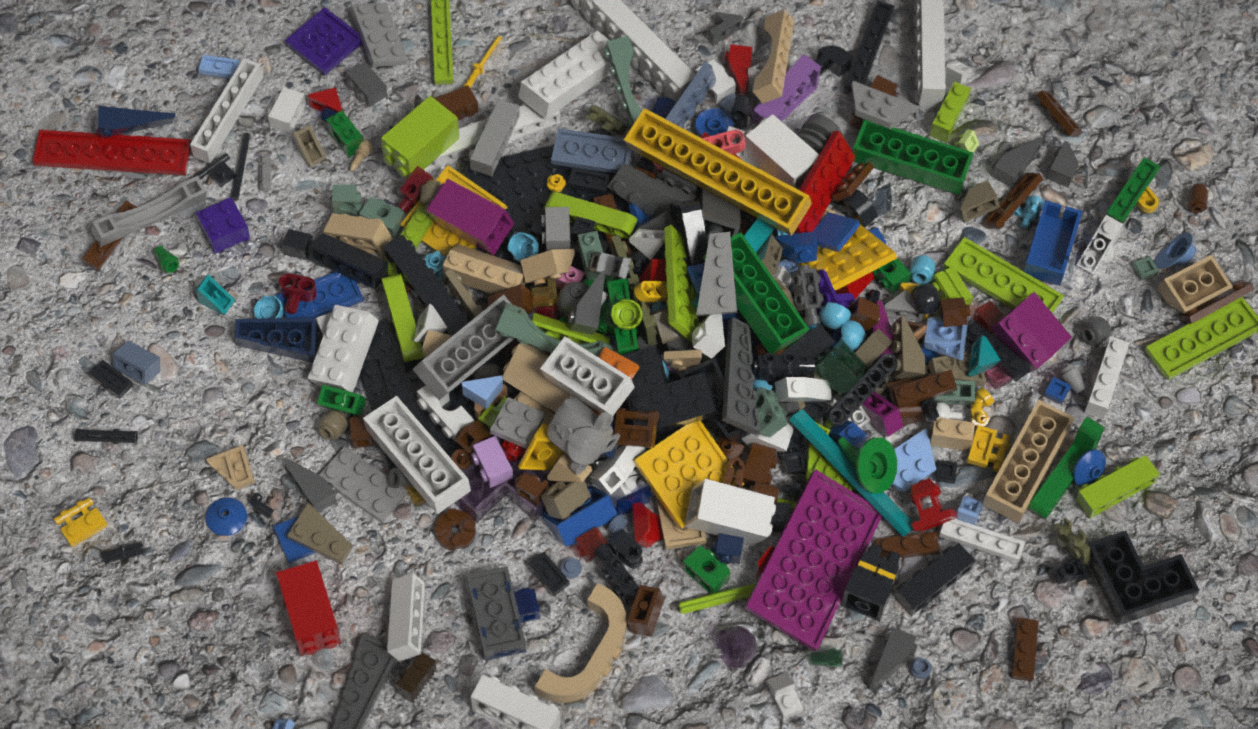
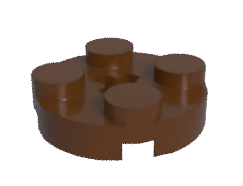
[435,509,476,551]

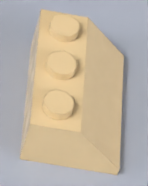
[1157,255,1233,313]

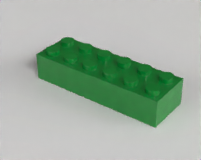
[853,119,974,195]
[703,232,810,354]

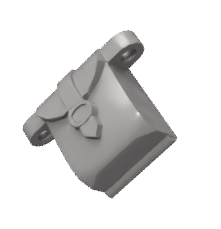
[547,396,621,475]

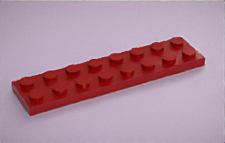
[33,130,191,175]

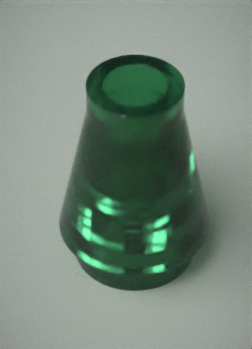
[811,647,842,669]

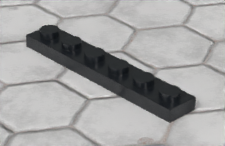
[844,0,895,92]

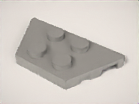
[851,81,920,129]

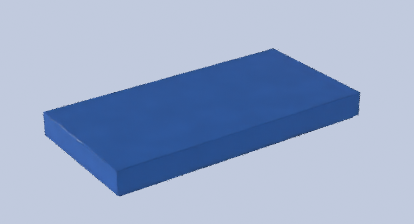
[276,272,364,318]

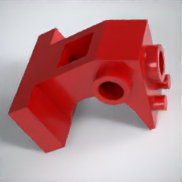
[910,478,958,532]

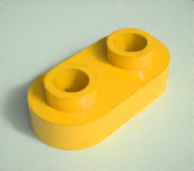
[1136,186,1159,213]

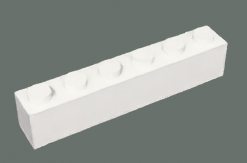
[190,58,263,163]

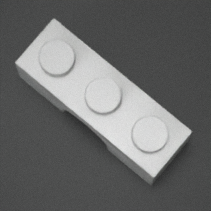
[417,385,474,443]

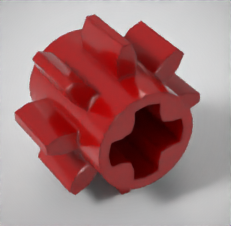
[502,440,526,461]

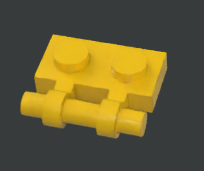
[967,425,1010,473]
[53,497,108,547]

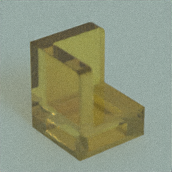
[532,278,557,307]

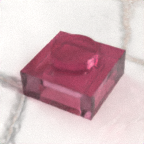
[985,366,1012,390]

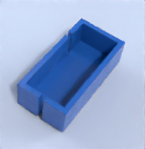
[1024,200,1083,286]

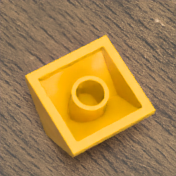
[518,423,564,471]

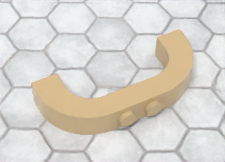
[535,583,627,703]

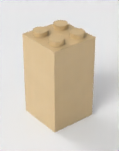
[502,343,571,413]

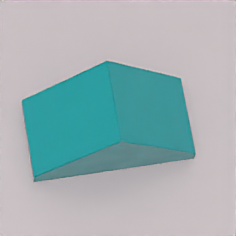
[196,274,235,315]
[968,335,1001,377]

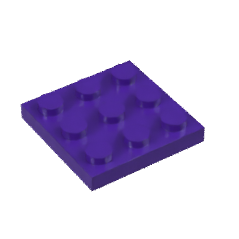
[285,7,363,75]

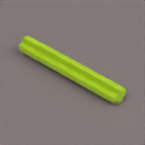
[679,583,756,614]

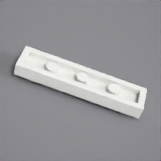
[939,519,1025,563]

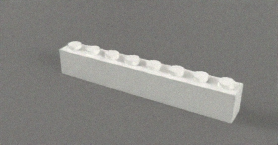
[424,103,560,172]

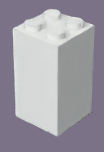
[743,114,819,190]
[685,479,776,545]

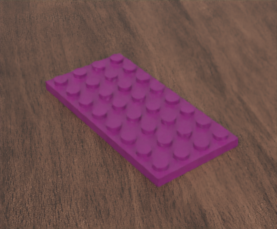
[744,469,882,652]

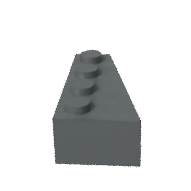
[607,164,696,223]

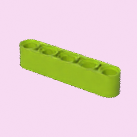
[543,192,637,239]
[381,274,424,363]

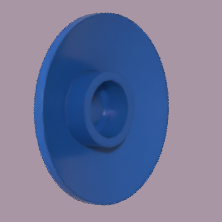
[696,108,733,136]
[1073,449,1106,487]
[206,498,247,536]

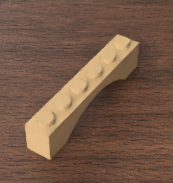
[753,9,795,104]

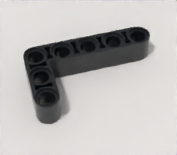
[670,200,708,266]

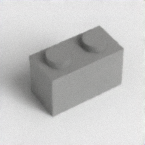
[542,207,570,251]

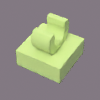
[954,129,979,152]

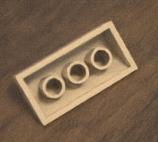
[443,244,526,295]

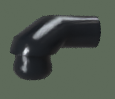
[249,492,274,519]

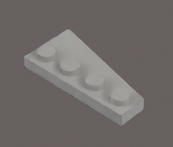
[696,232,737,316]

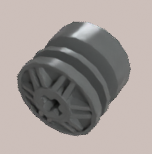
[797,114,842,155]

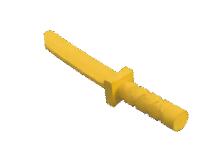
[463,36,502,89]

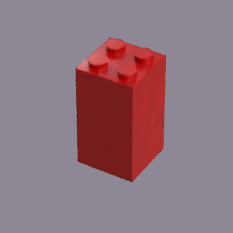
[276,560,341,655]

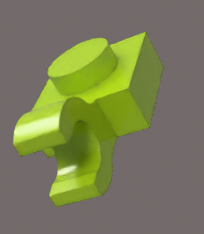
[478,397,507,430]

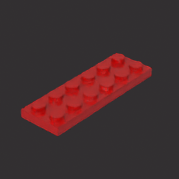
[795,131,855,234]

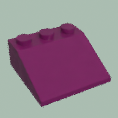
[991,292,1072,373]

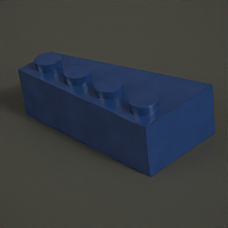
[235,318,318,363]

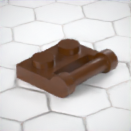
[614,408,659,448]

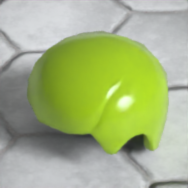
[611,299,643,330]

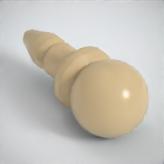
[350,140,373,171]

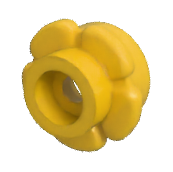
[547,174,566,192]

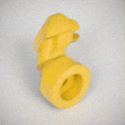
[970,387,995,426]

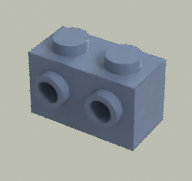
[113,341,160,385]

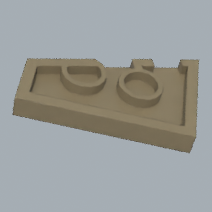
[440,269,483,321]
[928,352,987,387]
[287,503,353,565]

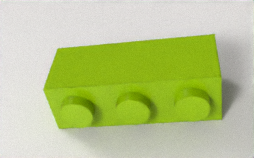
[930,81,972,143]

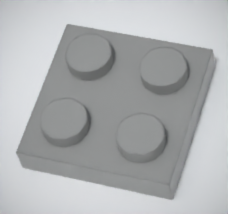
[490,397,545,449]

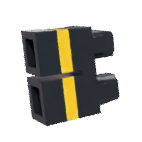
[856,543,900,584]

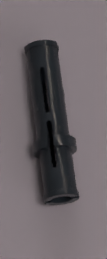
[75,428,138,445]

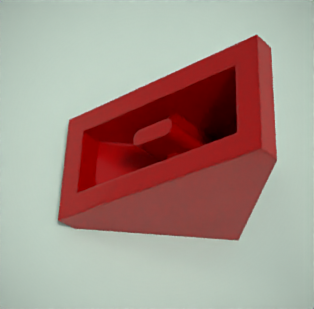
[308,87,342,117]

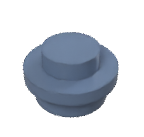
[561,558,582,578]
[910,658,932,679]

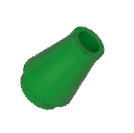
[154,246,179,273]

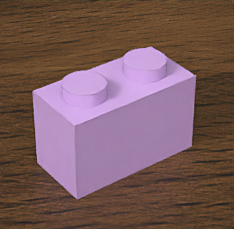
[471,436,513,488]

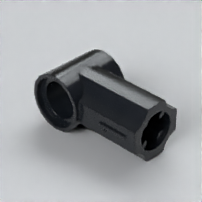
[730,95,751,130]

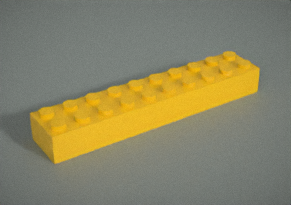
[624,108,812,236]

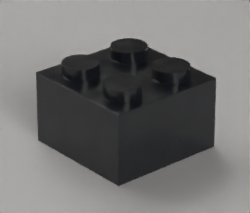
[841,569,893,622]

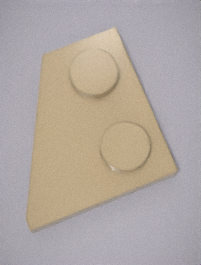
[664,350,702,373]
[206,445,255,490]

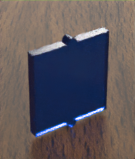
[615,485,652,515]

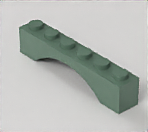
[603,36,642,129]
[495,302,618,357]

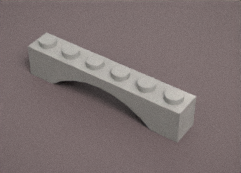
[91,176,207,247]

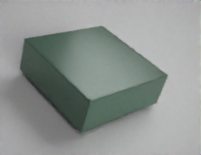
[1132,256,1159,281]

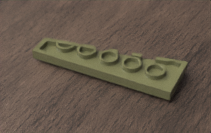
[611,235,658,346]

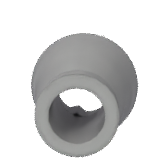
[1060,364,1087,395]

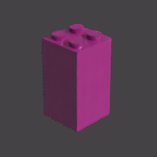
[426,178,515,256]

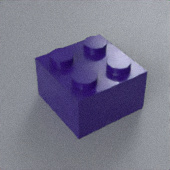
[196,197,250,254]

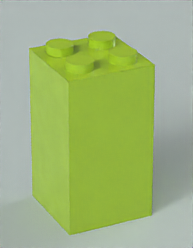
[381,96,459,178]

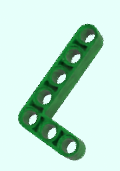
[1028,416,1105,519]

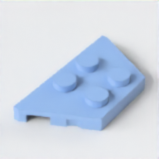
[924,316,969,360]
[892,428,936,493]

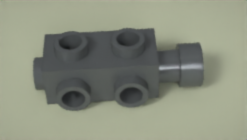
[791,265,823,326]

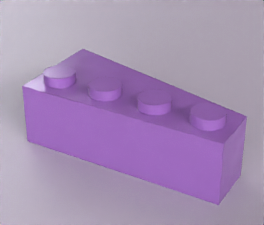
[752,54,821,125]

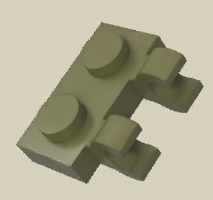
[586,105,628,133]
[1055,517,1091,564]

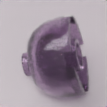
[716,625,756,669]

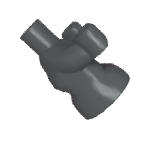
[388,468,414,488]

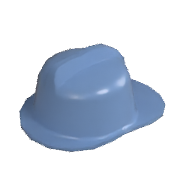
[1155,232,1197,269]

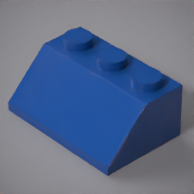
[541,485,618,546]

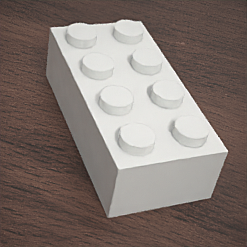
[308,305,379,392]
[540,337,635,416]
[471,675,560,729]

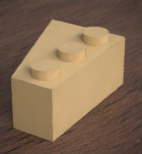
[323,213,394,260]

